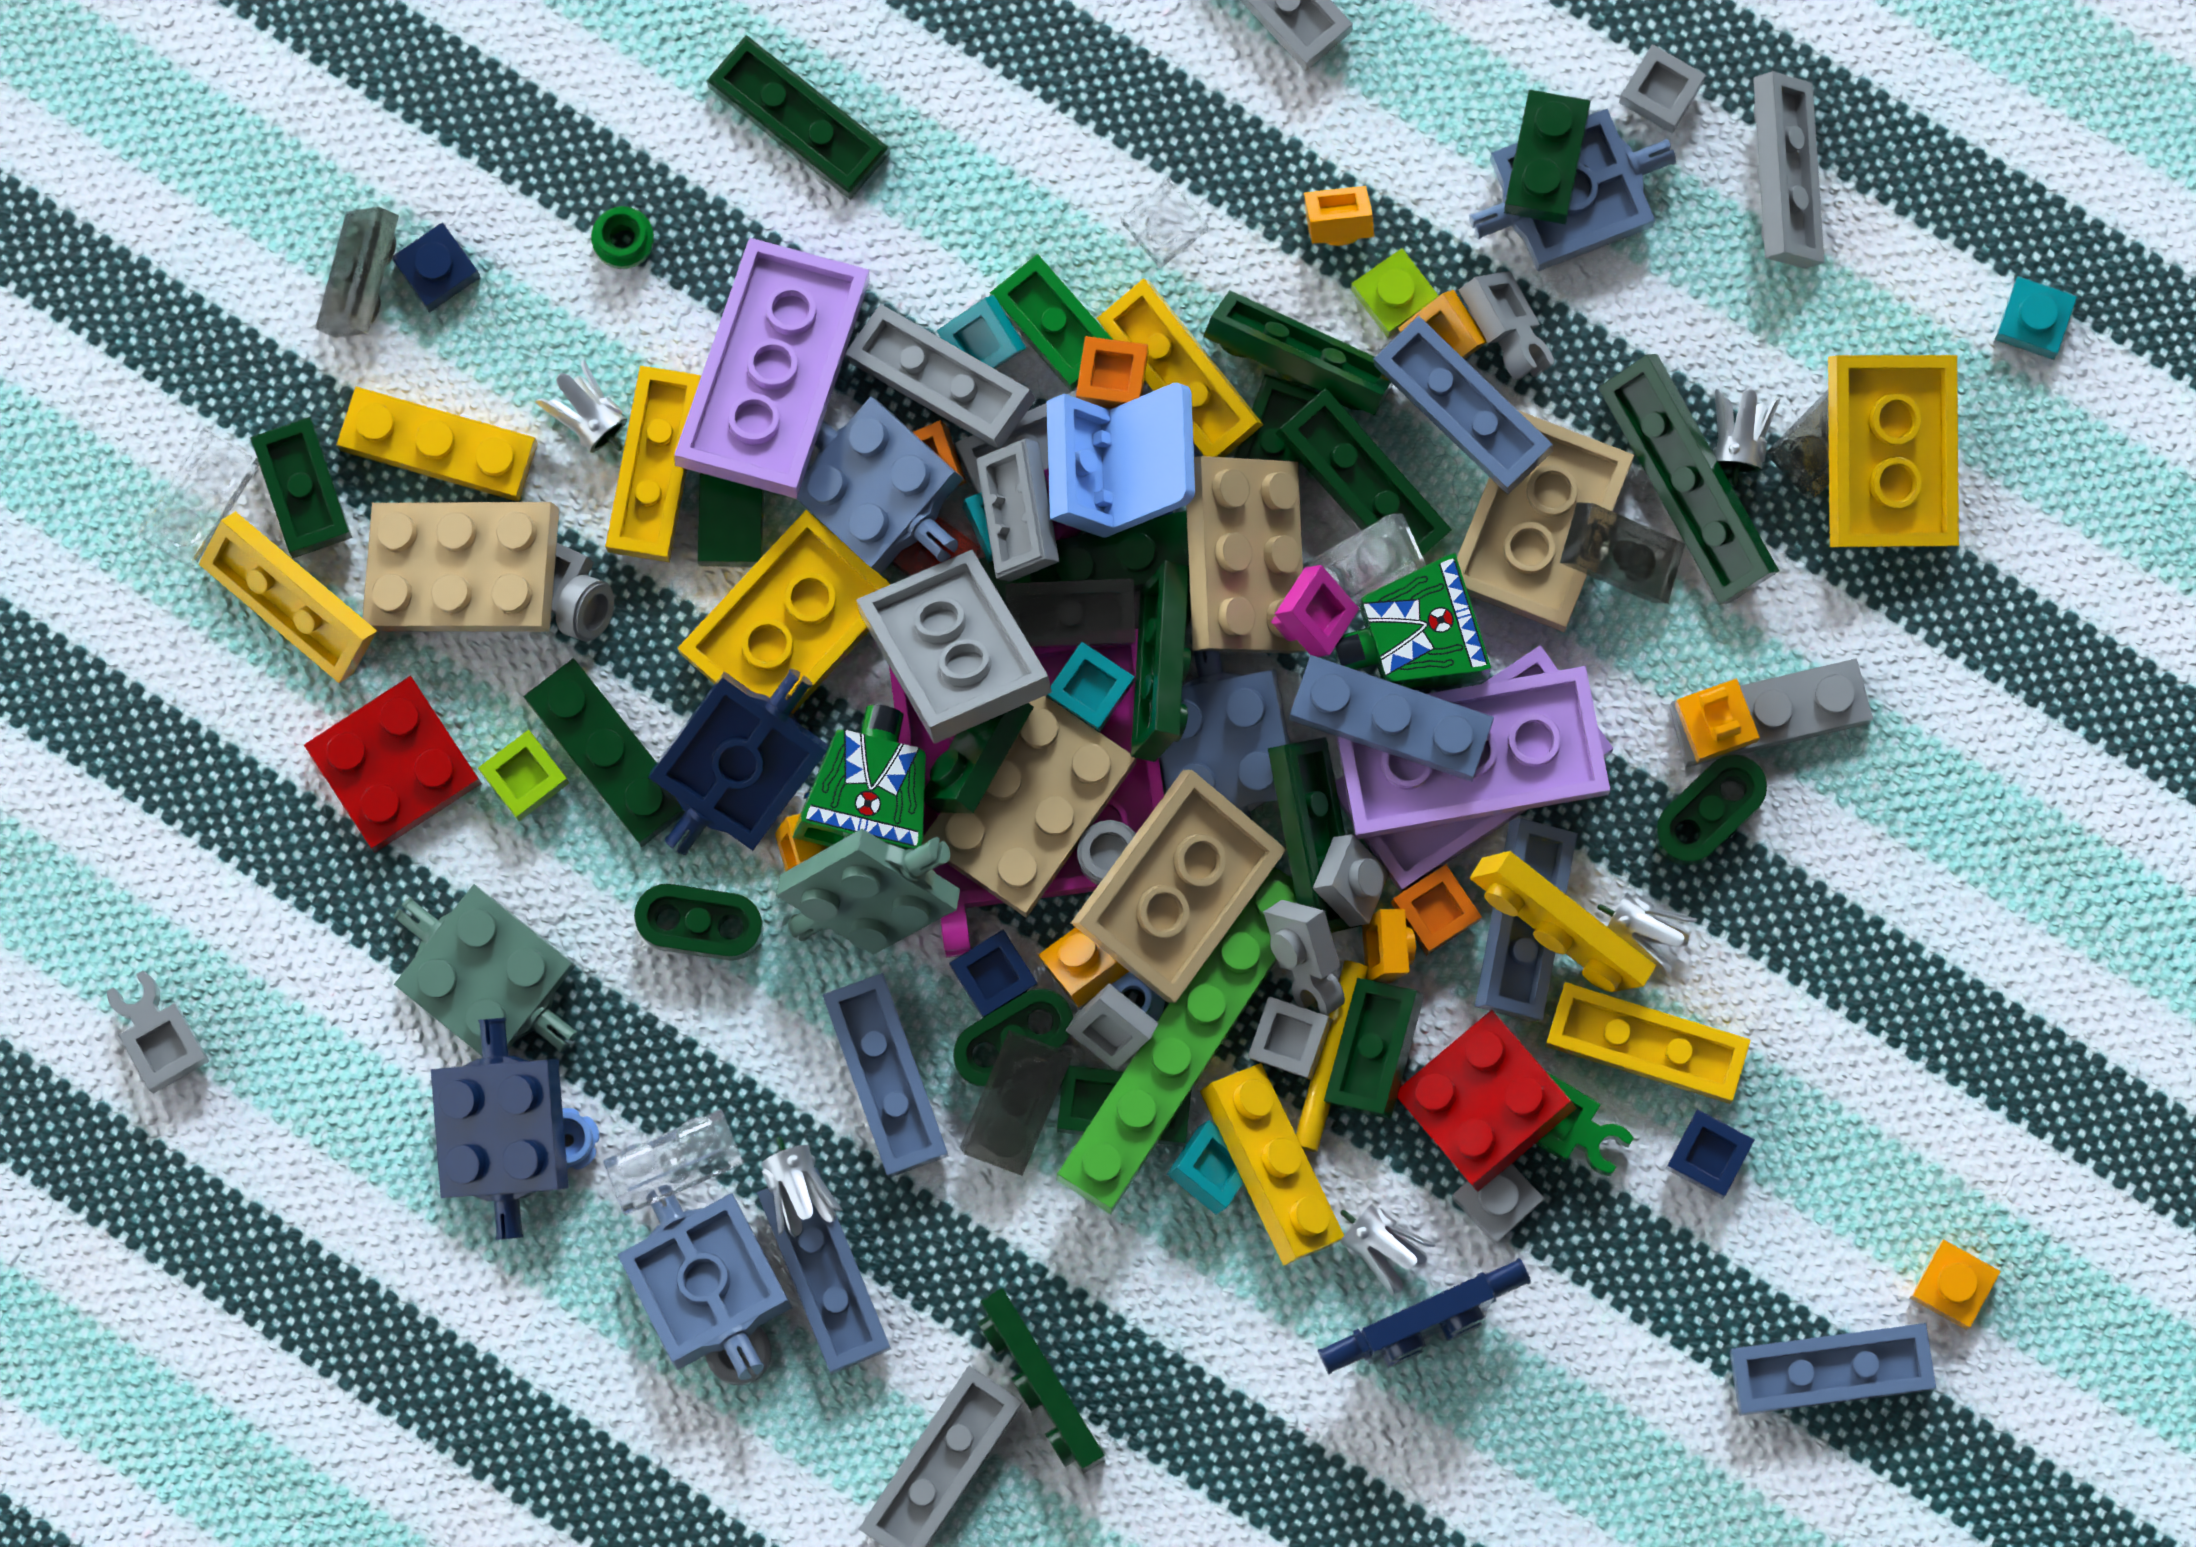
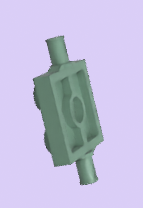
[776,829,960,955]
[393,884,578,1056]

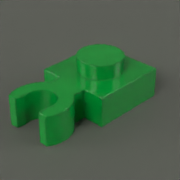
[1535,1071,1634,1176]

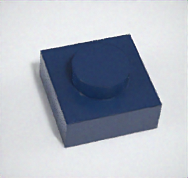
[391,222,481,313]
[949,929,1038,1018]
[1665,1109,1755,1200]

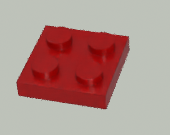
[303,675,482,853]
[1397,1009,1577,1192]

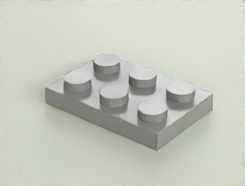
[856,550,1052,744]

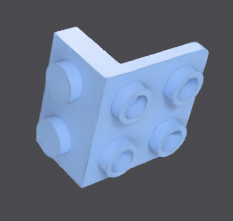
[1047,382,1195,538]

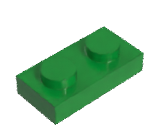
[989,253,1113,392]

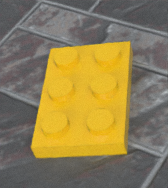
[1828,355,1959,547]
[677,510,891,714]

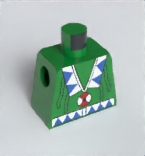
[1333,553,1491,690]
[792,705,926,850]

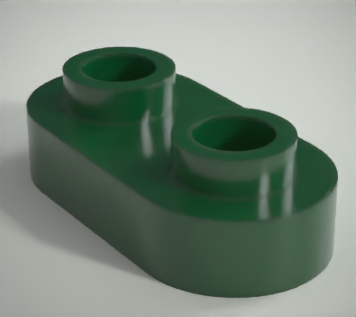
[1655,755,1767,866]
[634,884,764,961]
[953,989,1073,1087]

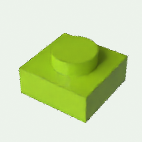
[1351,248,1439,339]
[478,729,569,821]

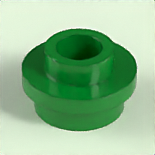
[591,206,654,269]

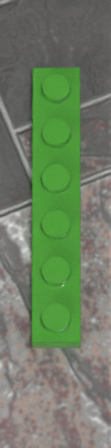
[1056,867,1297,1215]

